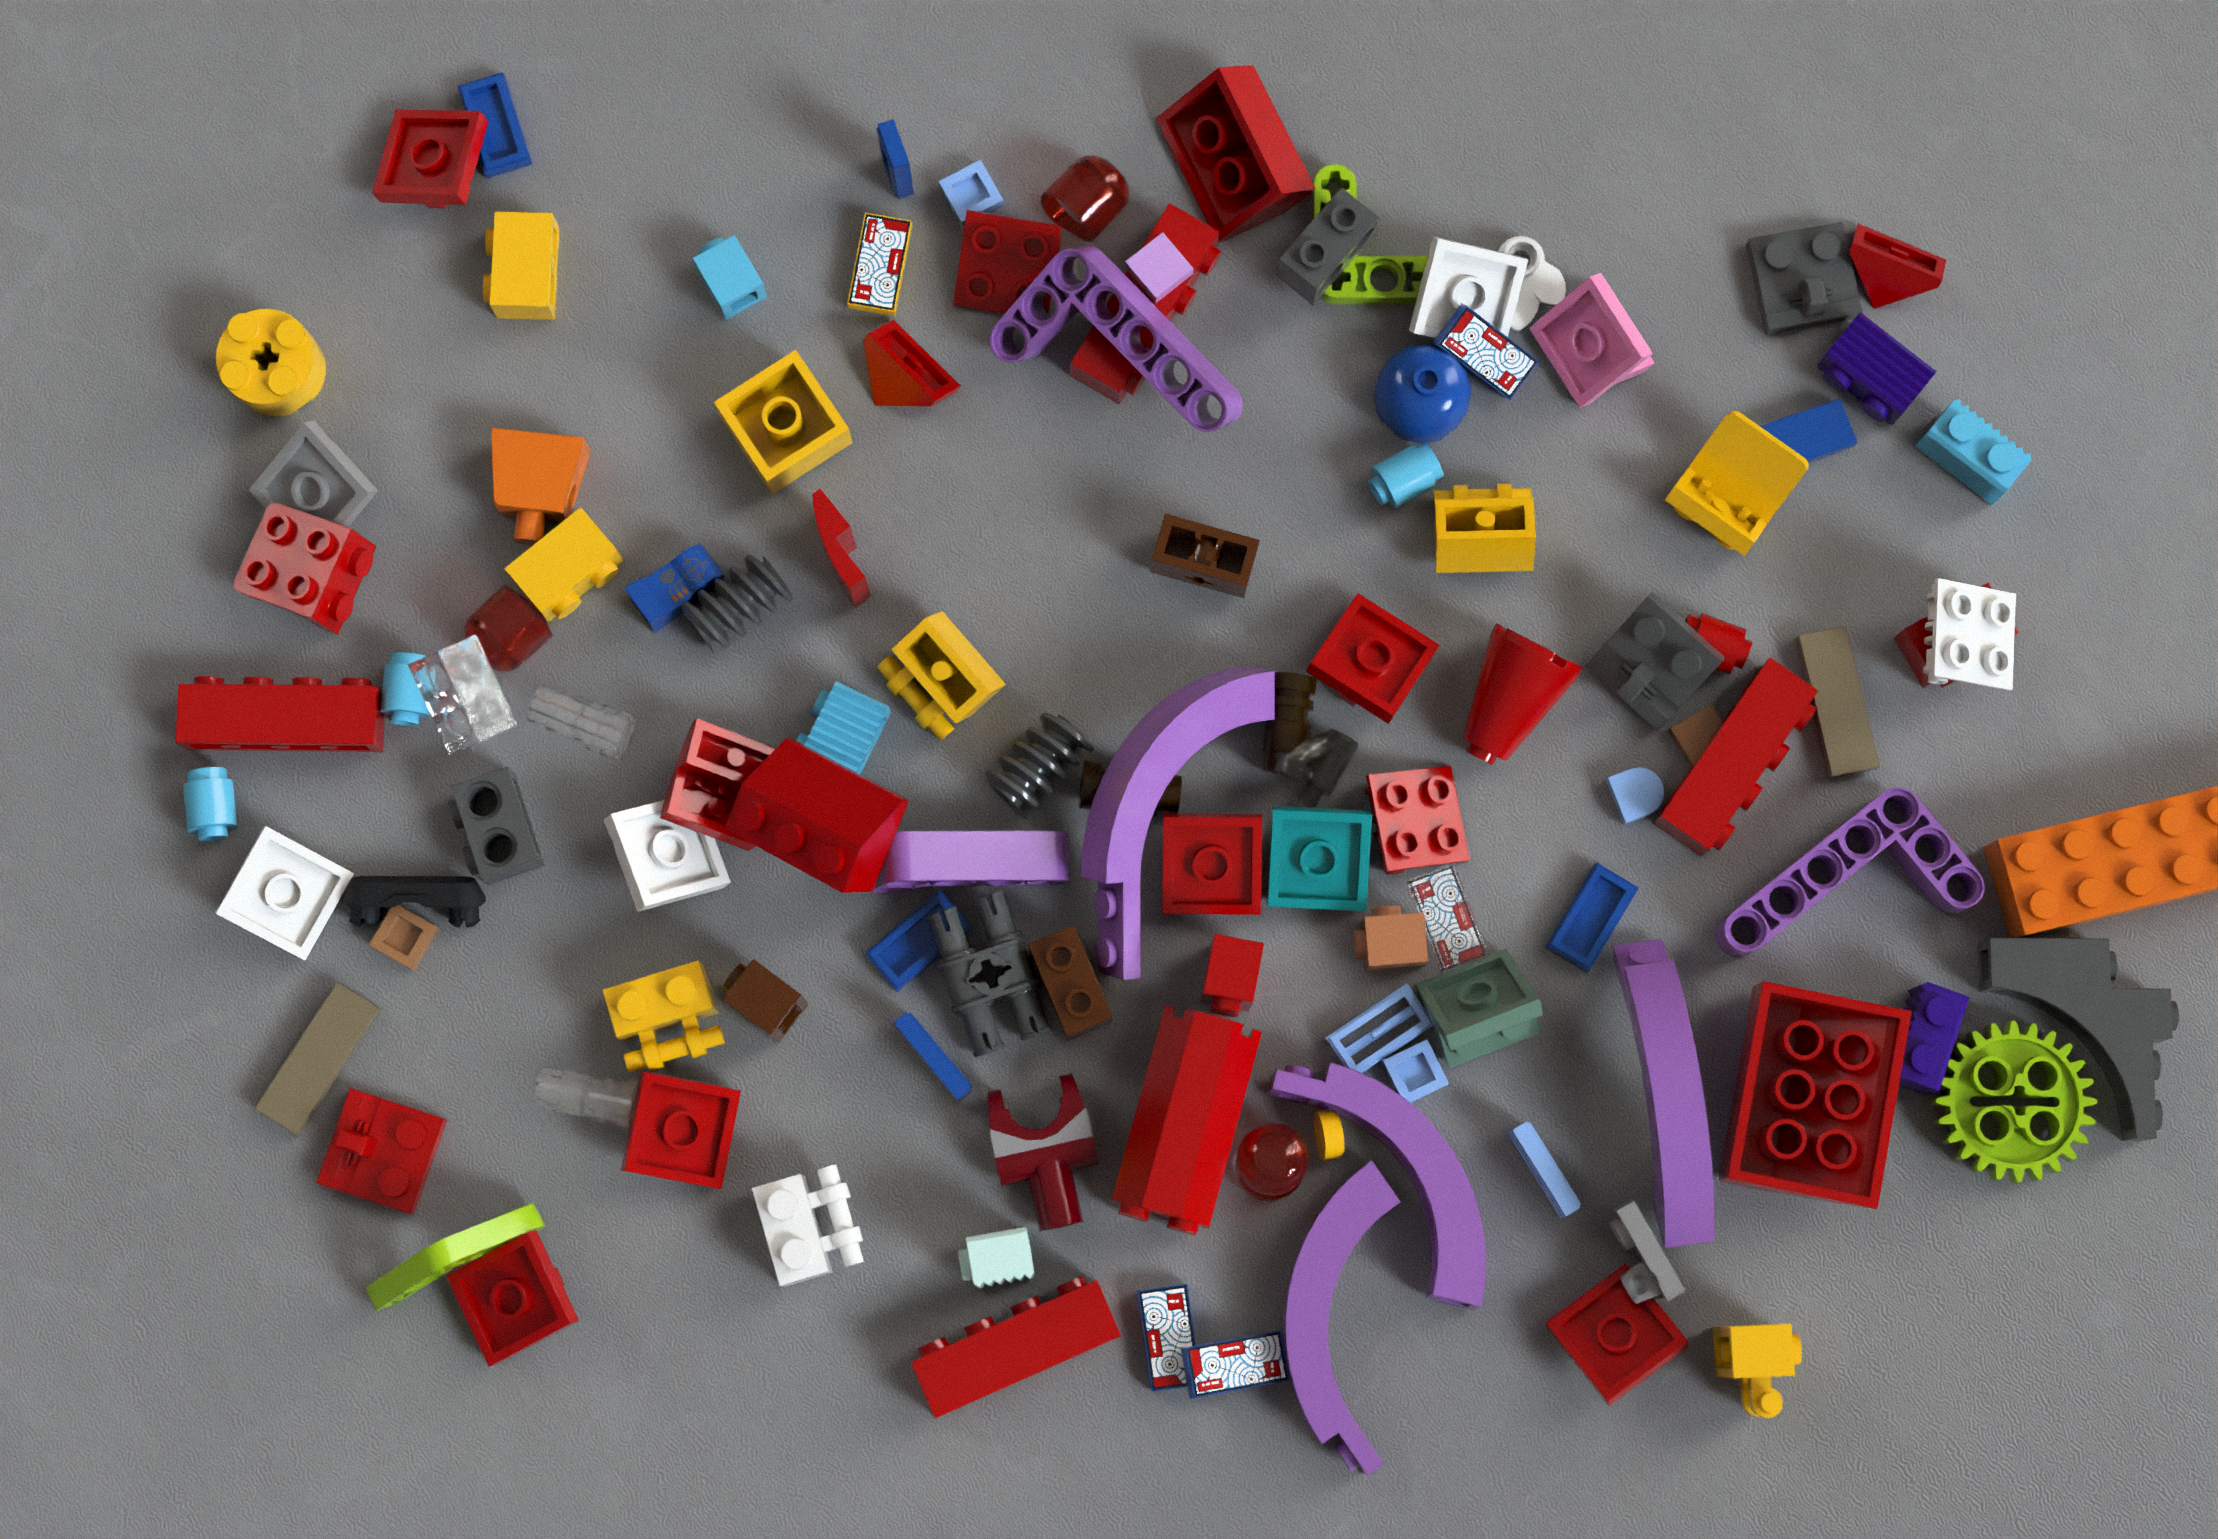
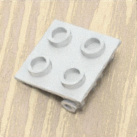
[1923,578,2016,691]

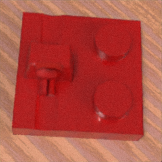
[372,110,488,209]
[1306,593,1440,724]
[1162,813,1262,915]
[621,1071,741,1189]
[316,1088,447,1215]
[446,1230,579,1367]
[1546,1263,1689,1407]

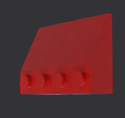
[1719,981,1912,1209]

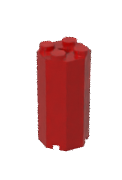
[1111,1005,1262,1236]

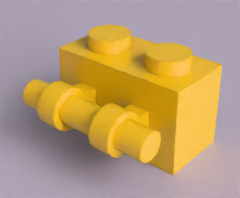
[1434,483,1536,573]
[877,611,1006,741]
[603,960,725,1073]
[1712,1324,1802,1418]

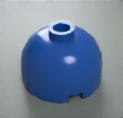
[1373,344,1471,444]

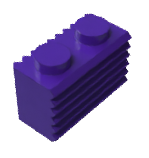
[1817,312,1937,425]
[1899,982,1969,1095]

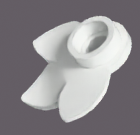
[1499,236,1566,331]

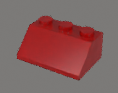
[1155,65,1316,242]
[724,738,909,893]

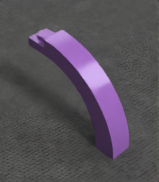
[1613,939,1715,1248]
[1267,1062,1486,1310]
[1283,1160,1400,1476]

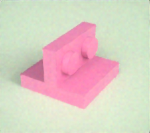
[1529,273,1655,408]

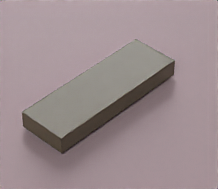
[1796,625,1880,779]
[254,982,382,1136]

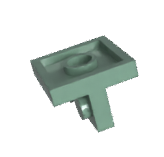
[1415,949,1544,1069]

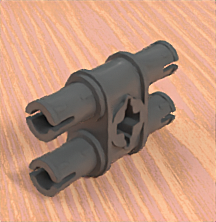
[926,889,1052,1057]

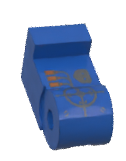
[624,544,725,633]

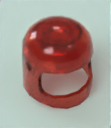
[1041,155,1130,243]
[464,584,553,672]
[1234,1122,1309,1202]

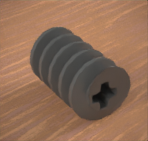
[681,555,793,654]
[985,713,1094,819]

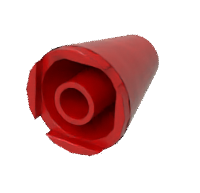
[1462,623,1582,765]

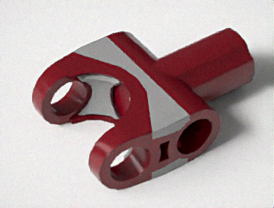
[988,1073,1099,1232]

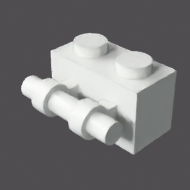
[752,1165,864,1287]

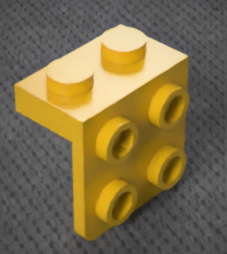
[1665,410,1809,556]

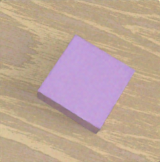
[1125,232,1194,304]

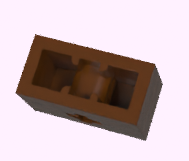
[1151,514,1260,598]
[1028,925,1113,1041]
[723,959,809,1043]

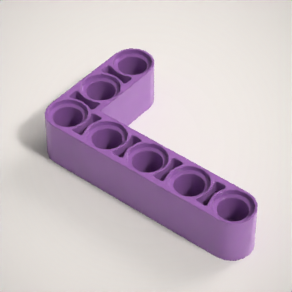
[989,245,1243,432]
[1716,787,1985,957]

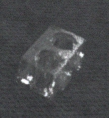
[408,635,518,754]

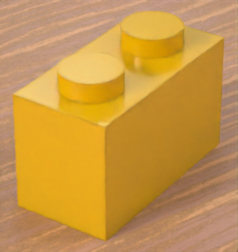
[483,211,559,320]
[504,507,624,622]

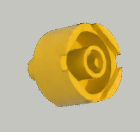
[216,309,326,416]

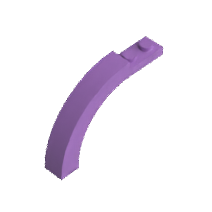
[1081,666,1275,981]

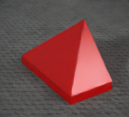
[1849,223,1946,309]
[863,320,961,407]

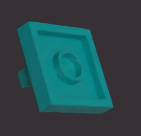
[1267,806,1372,911]

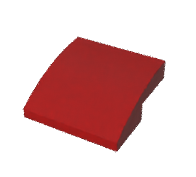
[812,489,871,608]
[660,718,776,851]

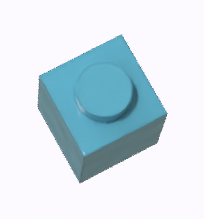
[693,235,767,320]

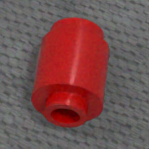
[1685,613,1752,675]

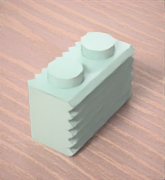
[958,1227,1035,1289]

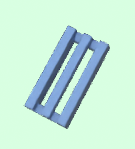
[1325,983,1433,1073]
[1507,1121,1581,1218]

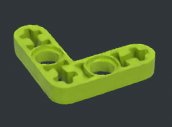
[1312,164,1428,305]
[365,1203,545,1312]

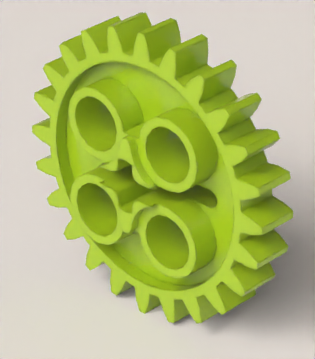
[1930,1020,2097,1183]

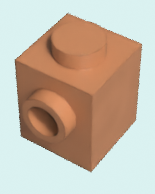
[1353,906,1428,971]

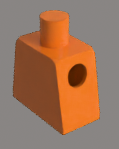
[491,428,591,546]

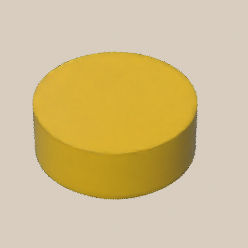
[1313,1109,1344,1161]

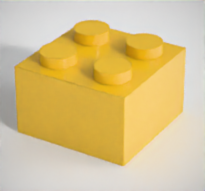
[714,350,853,495]

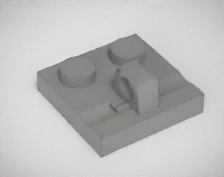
[248,420,378,527]
[1609,1200,1686,1304]

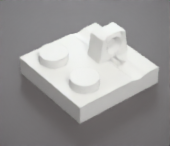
[1409,236,1528,338]
[604,800,731,912]
[215,826,354,960]

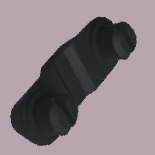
[342,876,486,928]

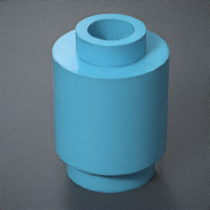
[1368,443,1444,509]
[380,652,434,726]
[183,767,238,842]

